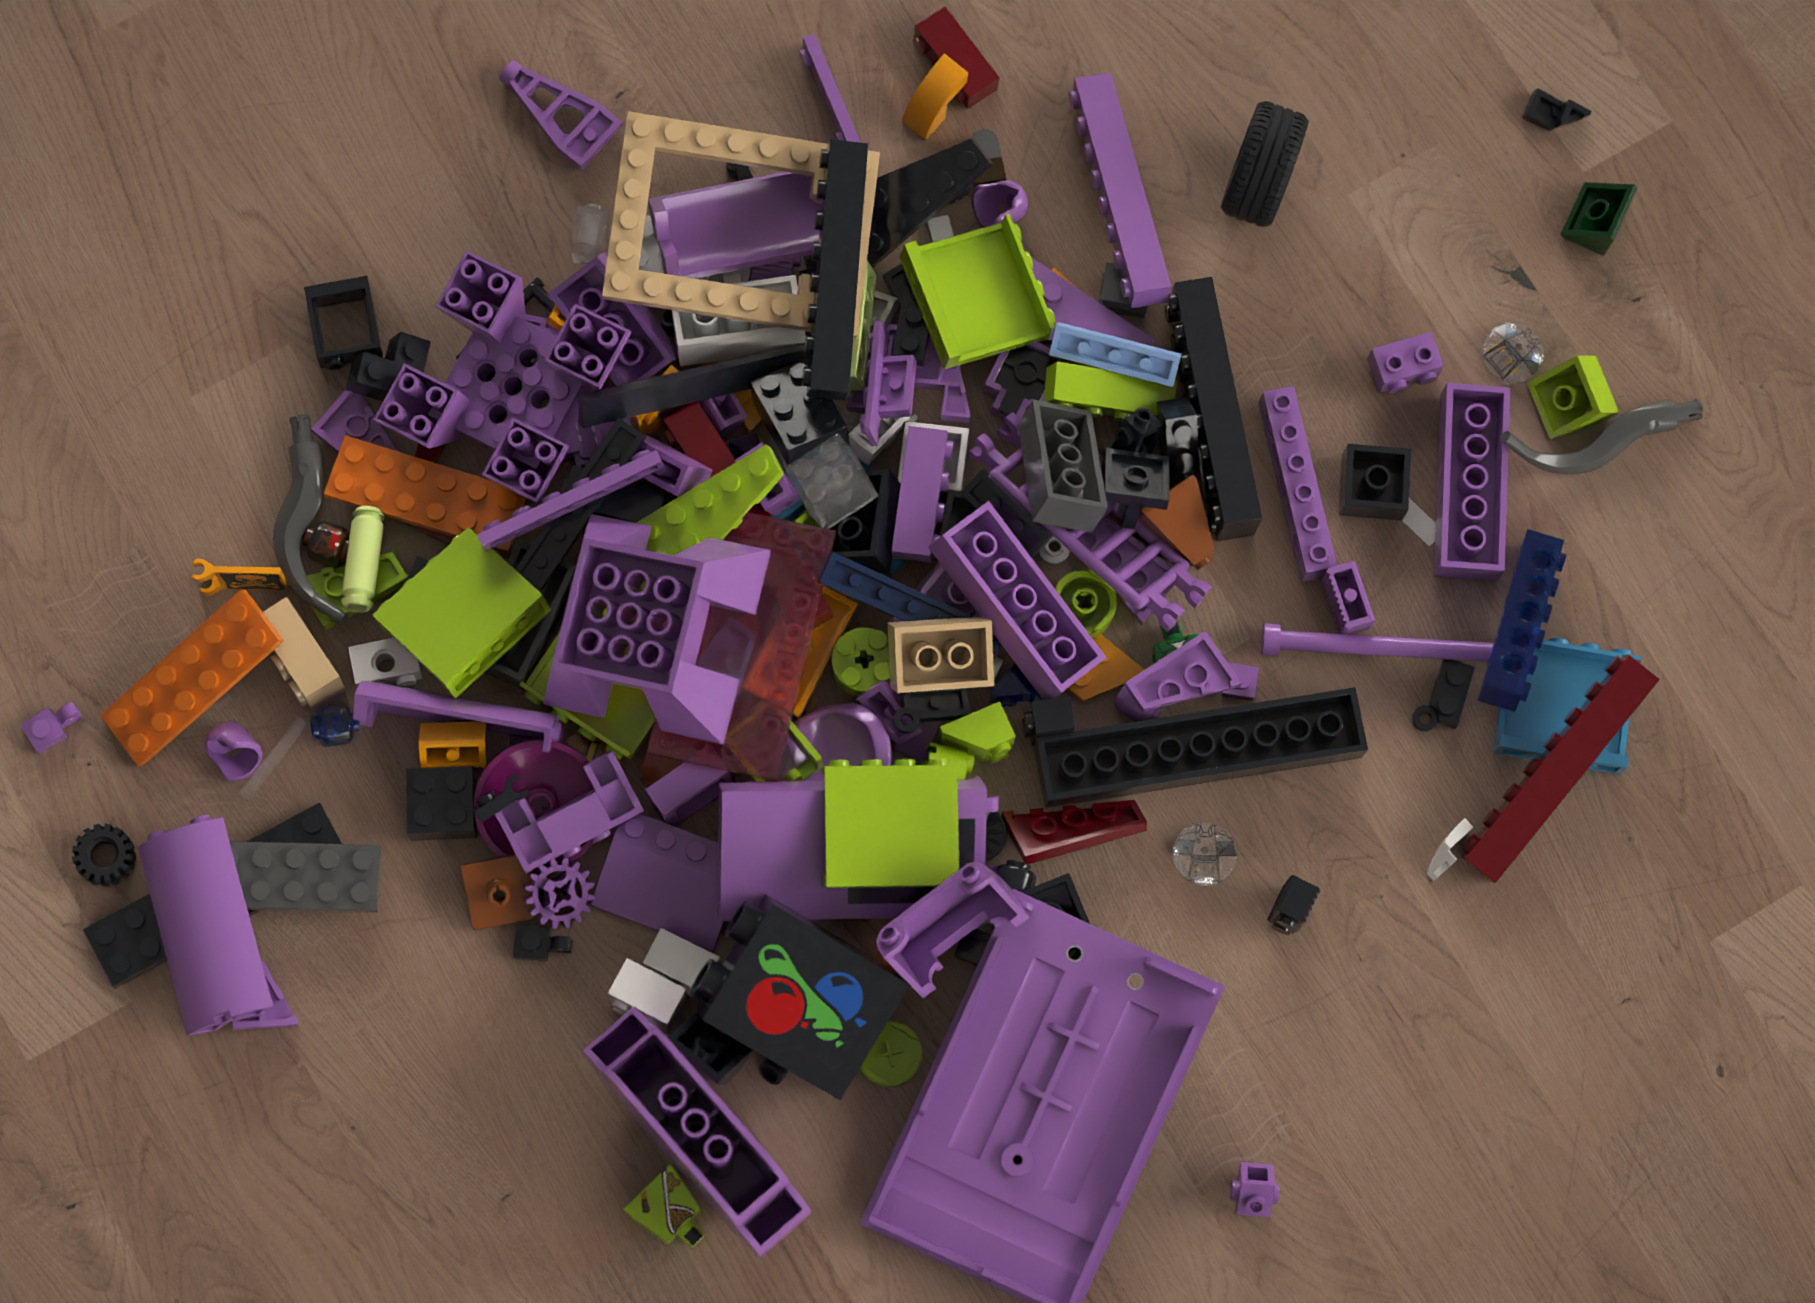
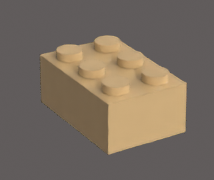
[263,597,346,712]
[887,616,994,693]

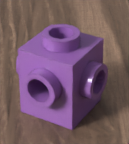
[1230,1162,1279,1217]

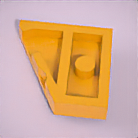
[1066,634,1144,703]

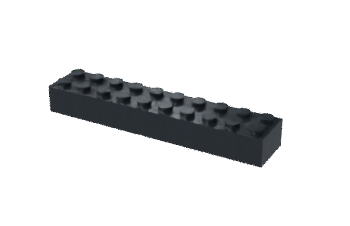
[1034,687,1368,808]

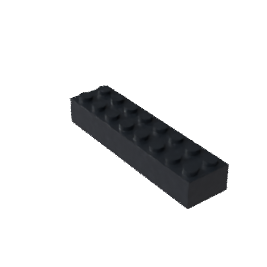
[1164,277,1262,541]

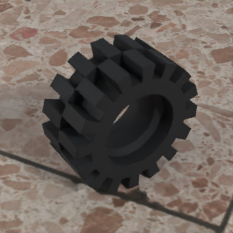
[72,824,136,887]

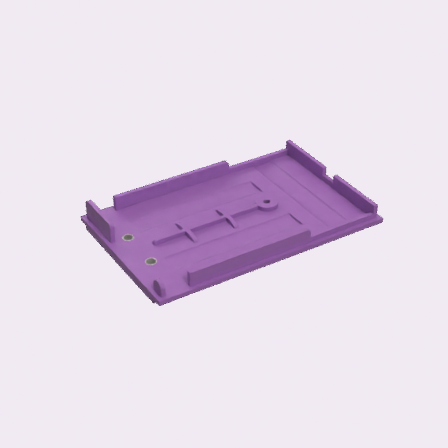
[860,889,1225,1303]

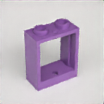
[645,745,735,827]

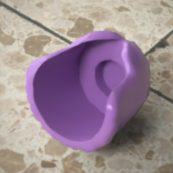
[972,180,1028,228]
[205,721,263,781]

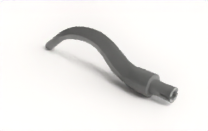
[1500,399,1703,474]
[273,414,348,625]

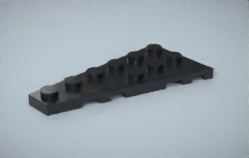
[867,139,993,268]

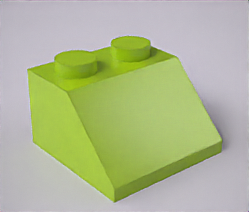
[1527,355,1619,440]
[937,701,1016,763]

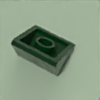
[1561,182,1637,256]

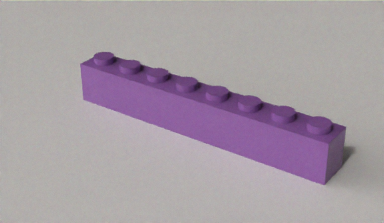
[1068,72,1171,308]

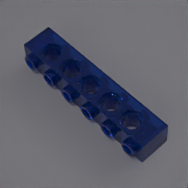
[1477,529,1567,712]

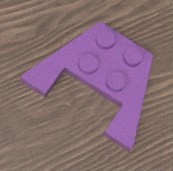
[846,324,971,423]

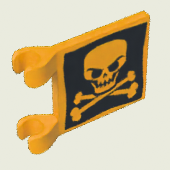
[191,559,289,596]

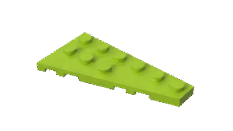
[636,444,784,617]

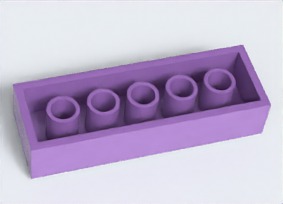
[1434,383,1510,581]
[928,501,1107,700]

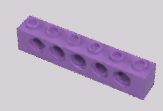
[1258,386,1337,582]

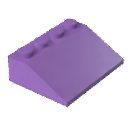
[590,813,725,952]

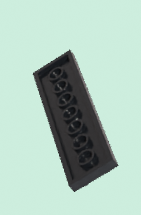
[83,803,342,989]

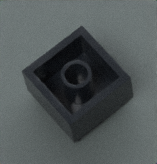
[1339,444,1411,521]
[406,766,477,841]

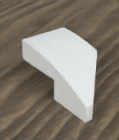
[1427,818,1474,881]

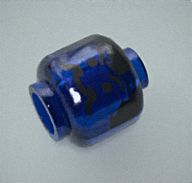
[310,703,360,747]

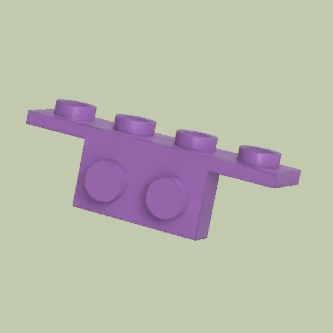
[860,321,917,446]

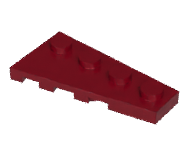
[1002,800,1147,865]

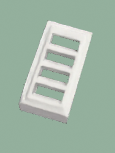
[848,417,911,465]

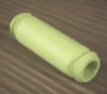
[341,506,385,613]

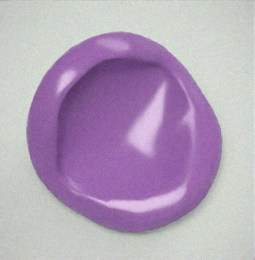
[774,703,892,781]

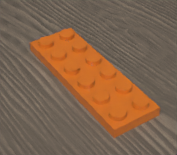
[324,435,528,554]
[100,590,284,766]

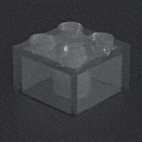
[785,433,879,531]

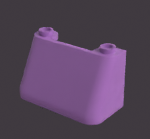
[876,861,1029,998]

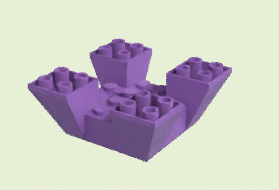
[373,250,631,504]
[543,514,771,744]

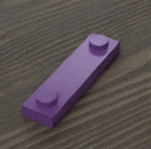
[799,34,861,143]

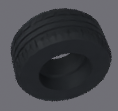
[1220,101,1309,227]

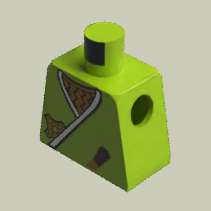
[623,1164,705,1248]

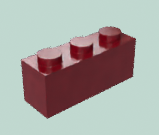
[913,6,1000,109]

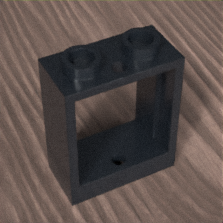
[304,276,383,370]

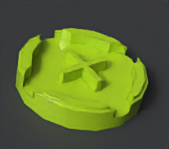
[860,1021,922,1087]

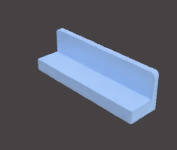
[1049,322,1181,387]

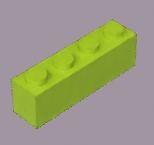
[1044,362,1177,422]

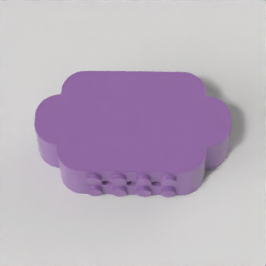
[582,1007,812,1259]

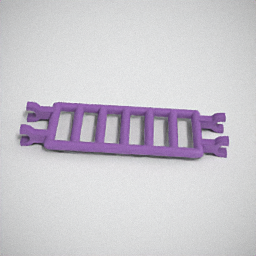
[967,412,1212,632]

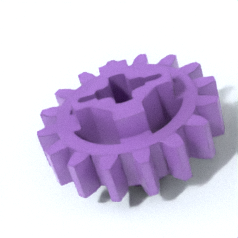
[522,857,595,929]

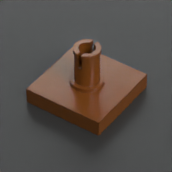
[461,854,539,931]

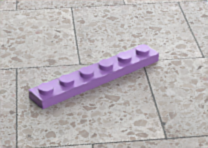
[477,450,664,552]

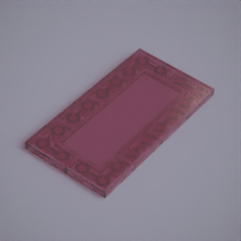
[647,512,836,781]

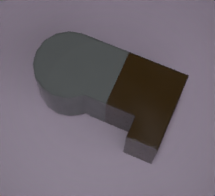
[972,129,1006,189]

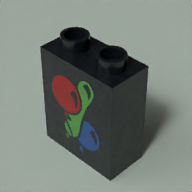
[690,894,910,1100]

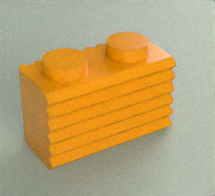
[419,721,488,768]

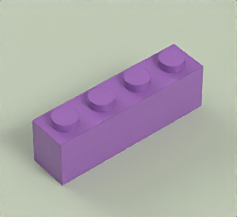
[892,426,953,563]

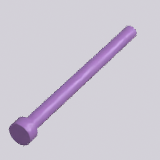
[1261,623,1534,664]

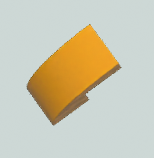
[902,54,968,141]

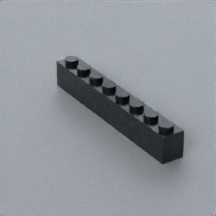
[802,139,868,401]

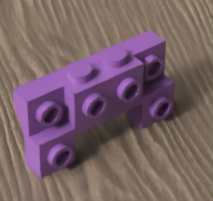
[495,750,644,873]

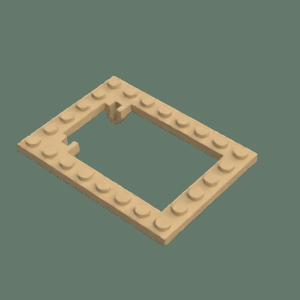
[601,111,880,339]

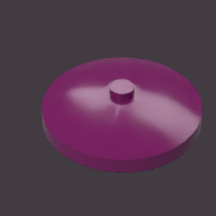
[474,739,594,871]

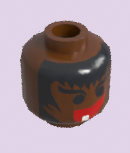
[303,521,350,567]

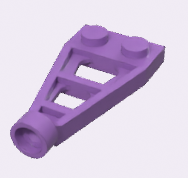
[499,60,622,171]

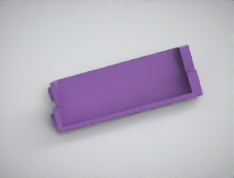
[648,172,821,279]
[353,680,565,753]
[138,815,273,1036]

